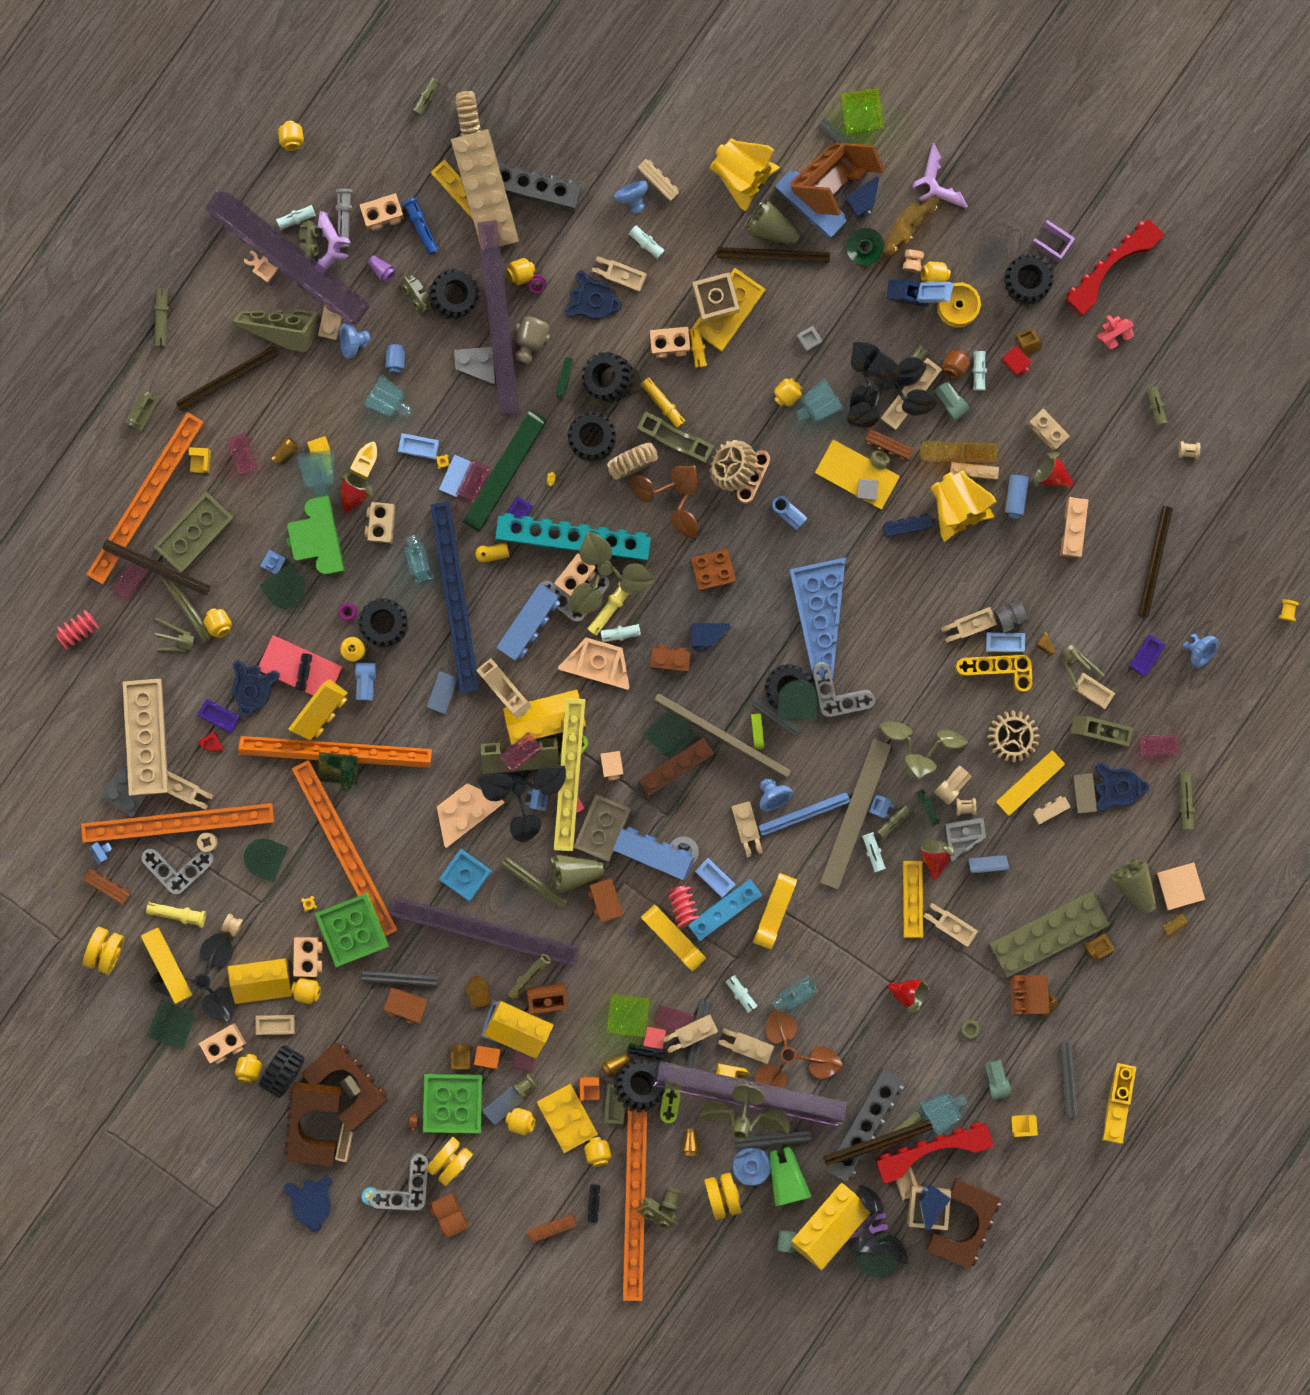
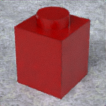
[1000,345,1032,377]

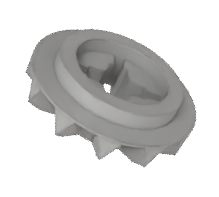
[671,837,699,863]

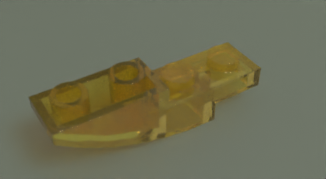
[882,194,940,257]
[920,441,998,463]

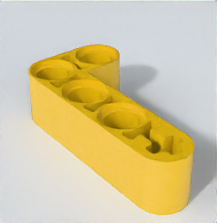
[955,655,1032,692]
[752,873,797,950]
[641,904,707,972]

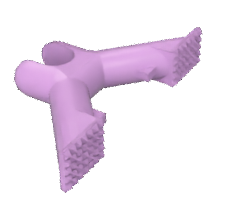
[913,143,968,209]
[309,211,350,285]

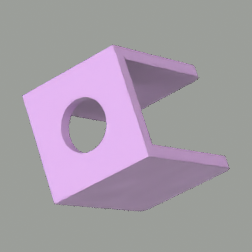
[1031,220,1075,263]

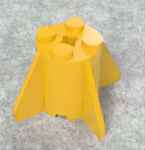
[709,139,780,211]
[930,470,996,542]

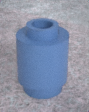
[385,344,405,374]

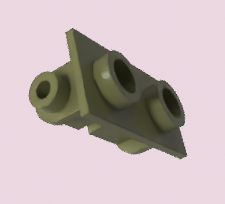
[299,220,319,261]
[400,275,434,316]
[125,389,160,432]
[636,1197,678,1230]

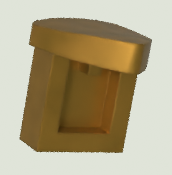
[1084,933,1115,963]
[465,975,491,1009]
[449,1044,472,1069]

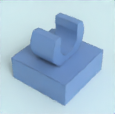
[260,549,287,576]
[525,789,549,811]
[868,795,894,818]
[88,842,112,865]

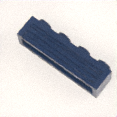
[883,514,933,537]

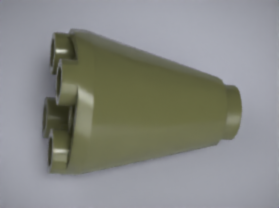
[745,200,800,246]
[549,855,604,893]
[1111,858,1156,914]

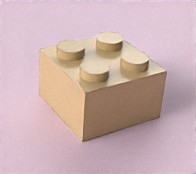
[692,272,740,323]
[907,1185,951,1230]

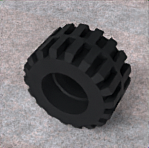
[1004,253,1054,305]
[428,268,479,319]
[582,352,635,403]
[568,411,616,461]
[358,598,408,647]
[765,664,813,713]
[259,1045,305,1098]
[614,1060,666,1113]

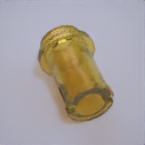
[1163,914,1188,936]

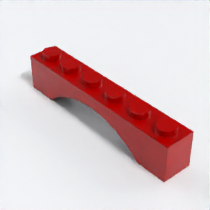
[1065,219,1165,317]
[875,1121,994,1184]

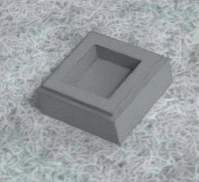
[797,326,823,352]
[857,479,878,500]

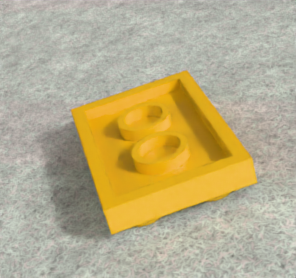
[537,1083,598,1153]

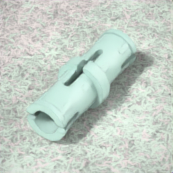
[276,205,316,230]
[628,225,665,259]
[972,351,987,391]
[601,624,641,643]
[862,832,886,872]
[725,975,758,1013]

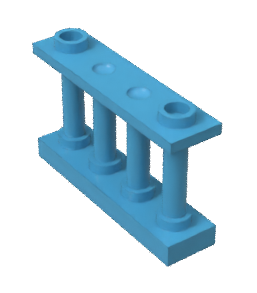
[688,879,762,941]

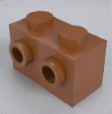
[650,645,691,672]
[587,878,623,922]
[526,983,568,1014]
[383,987,429,1025]

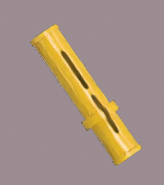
[640,377,686,429]

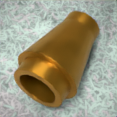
[271,437,299,465]
[601,1053,630,1078]
[681,1129,701,1157]

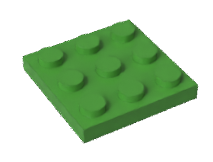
[315,893,389,967]
[423,1074,482,1133]

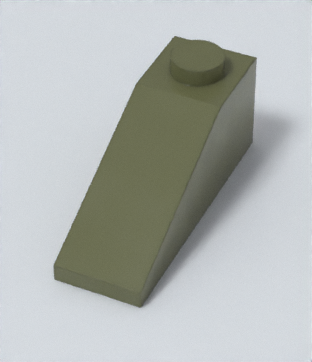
[1070,715,1133,747]

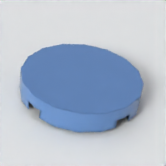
[732,1147,771,1186]

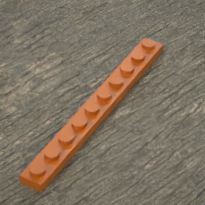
[86,412,204,585]
[238,736,432,768]
[292,760,398,937]
[81,803,275,843]
[623,1107,647,1301]

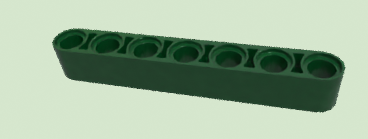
[463,410,547,532]

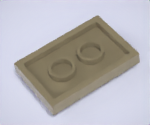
[574,794,631,862]

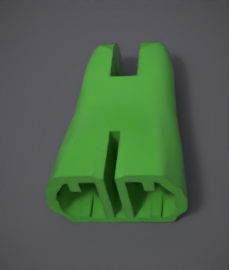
[769,1147,812,1206]

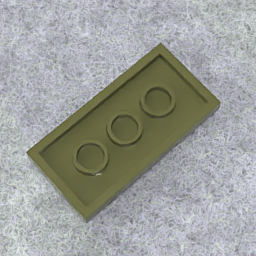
[153,491,234,573]

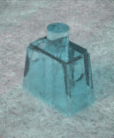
[363,374,412,419]
[795,378,844,423]
[297,450,335,497]
[404,535,434,583]
[772,974,818,1011]
[919,1092,968,1136]

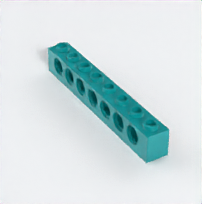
[495,513,651,561]

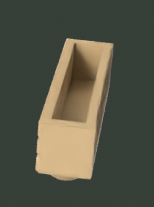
[638,159,679,203]
[950,462,999,480]
[334,1123,354,1162]

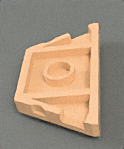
[558,637,629,690]
[437,783,505,848]

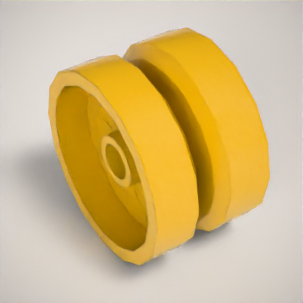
[937,283,981,328]
[82,926,125,976]
[425,1137,473,1187]
[704,1172,742,1220]

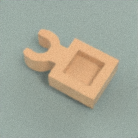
[244,251,280,283]

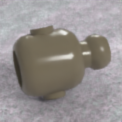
[514,316,550,365]

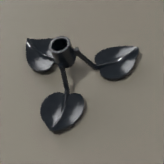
[849,342,926,410]
[847,351,937,428]
[478,765,566,842]
[149,933,234,1022]
[849,1185,908,1265]

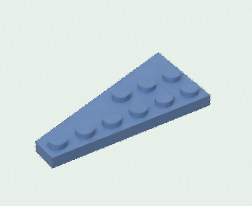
[789,557,846,682]

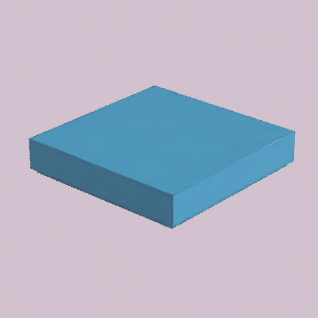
[438,849,492,902]

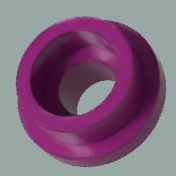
[527,275,547,294]
[338,603,358,622]

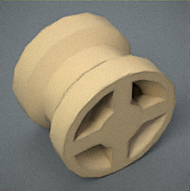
[197,833,218,852]
[221,913,243,937]

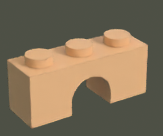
[1060,497,1088,559]

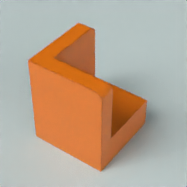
[474,1046,501,1069]
[580,1077,600,1101]

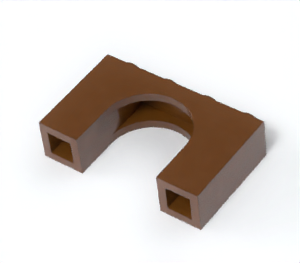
[639,738,714,797]
[301,1042,388,1132]
[284,1082,342,1167]
[926,1178,1001,1269]

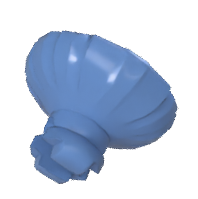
[614,181,648,214]
[339,323,370,359]
[1183,634,1219,668]
[760,778,793,812]

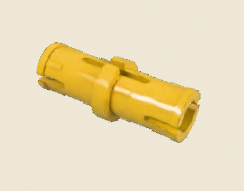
[688,327,707,368]

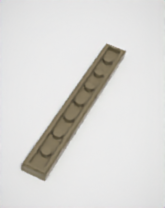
[653,694,791,779]
[820,739,891,889]

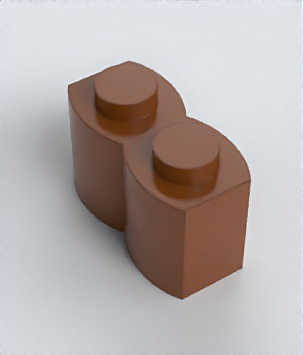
[429,1192,469,1238]

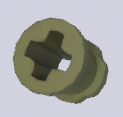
[513,1073,539,1098]
[661,1186,683,1209]

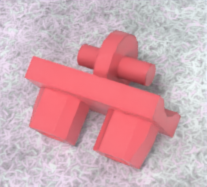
[1096,315,1134,350]

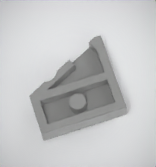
[454,347,495,385]
[945,818,986,861]

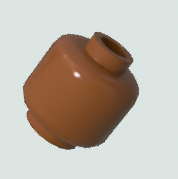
[942,350,970,379]

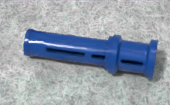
[401,197,439,255]

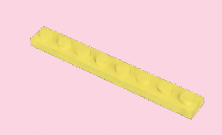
[554,698,585,851]

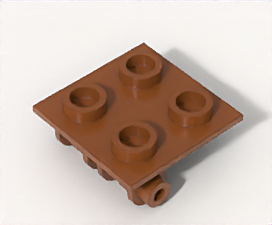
[691,549,736,591]
[1010,975,1049,1015]

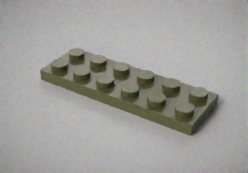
[989,891,1110,978]

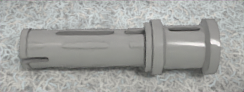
[335,188,353,248]

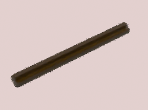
[717,247,830,263]
[176,346,278,411]
[1138,506,1173,618]
[103,539,210,595]
[823,1119,933,1167]

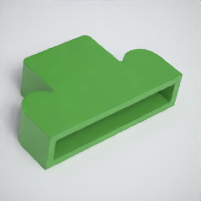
[287,496,345,575]

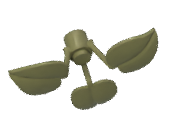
[570,532,654,613]
[878,721,968,780]
[699,1084,790,1140]

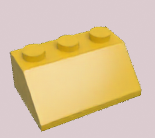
[288,679,348,740]
[228,958,293,1004]
[483,1000,554,1059]

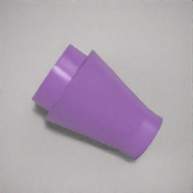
[367,255,396,283]

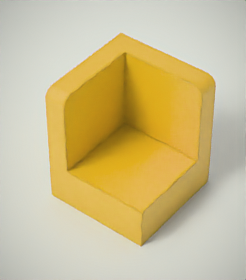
[189,447,211,473]
[1011,1114,1038,1137]

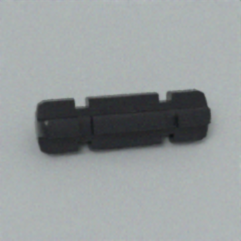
[295,653,312,691]
[627,1043,665,1060]
[588,1184,600,1223]

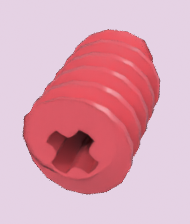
[56,610,99,649]
[667,886,700,929]

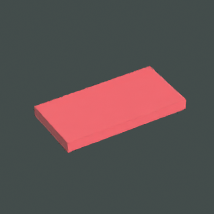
[259,635,343,695]

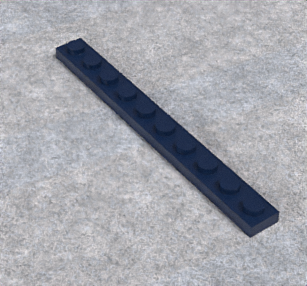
[430,502,480,694]

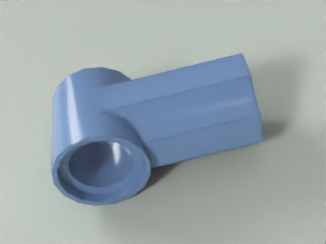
[771,496,807,530]
[355,662,376,700]

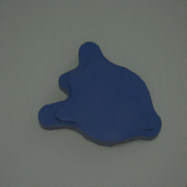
[565,270,621,320]
[232,661,280,716]
[1095,763,1149,811]
[284,1176,332,1232]

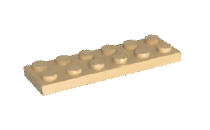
[451,129,519,251]
[123,679,169,796]

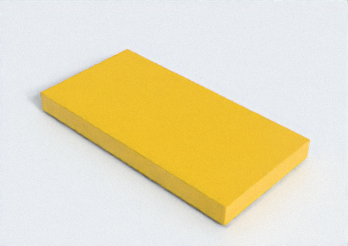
[692,268,766,352]
[815,439,900,510]

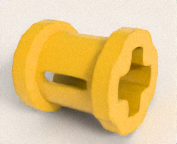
[1278,599,1299,622]

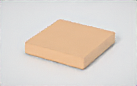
[1156,862,1205,910]

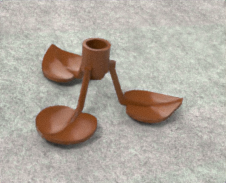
[628,466,698,538]
[755,1008,843,1096]

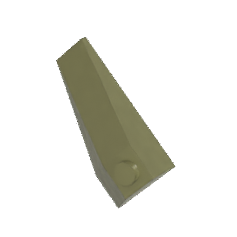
[233,309,318,352]

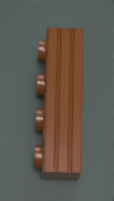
[865,429,914,461]
[83,869,131,905]
[527,1213,577,1243]

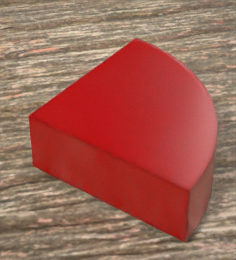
[197,732,224,752]

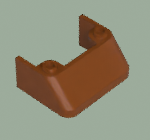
[790,142,885,216]

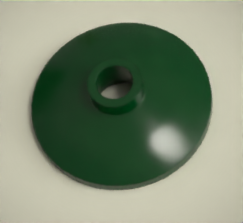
[846,228,884,266]

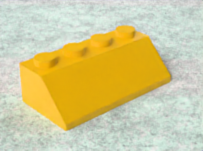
[503,690,587,745]
[792,1183,871,1271]

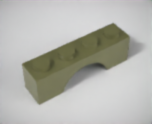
[637,411,714,465]
[481,737,560,774]

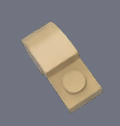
[476,658,532,719]

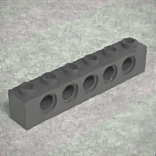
[497,161,581,212]
[826,1068,904,1182]

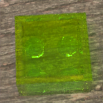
[839,87,884,135]
[607,993,650,1037]

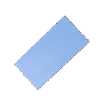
[916,282,954,303]
[398,433,439,460]
[439,455,472,498]
[986,632,1025,653]
[695,858,736,898]

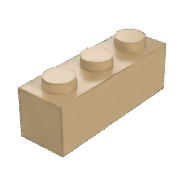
[1032,796,1070,825]

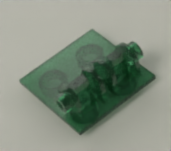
[644,711,697,760]
[319,752,358,792]
[147,1000,197,1049]

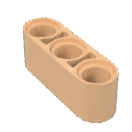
[737,450,770,504]

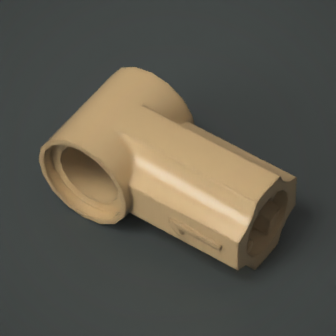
[934,766,972,805]

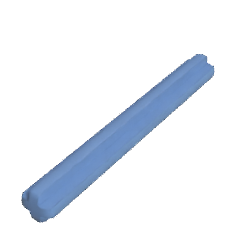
[759,793,850,836]

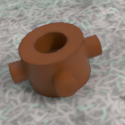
[409,1114,418,1131]

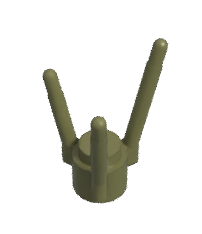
[154,618,195,653]
[1061,644,1105,690]

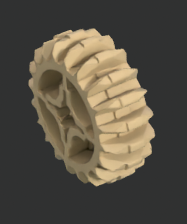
[456,91,481,136]
[708,440,758,492]
[607,443,658,480]
[987,710,1040,762]

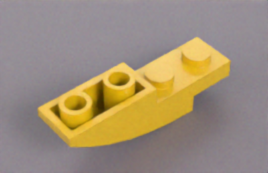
[1102,1063,1136,1144]

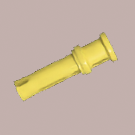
[587,582,630,636]
[146,902,206,928]

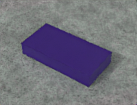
[507,496,533,534]
[1129,634,1166,677]
[197,699,240,734]

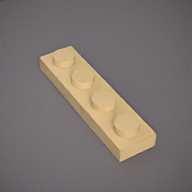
[881,358,942,431]

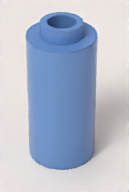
[1005,475,1029,519]

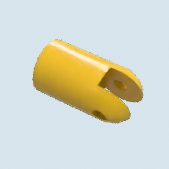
[475,542,510,562]
[715,1063,750,1085]

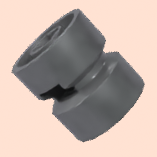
[994,600,1029,633]

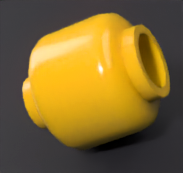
[278,121,304,151]
[506,258,536,286]
[921,262,950,282]
[774,378,802,407]
[203,609,232,638]
[340,637,366,662]
[291,977,321,1005]
[235,1054,262,1084]
[505,1108,536,1136]
[584,1137,611,1167]

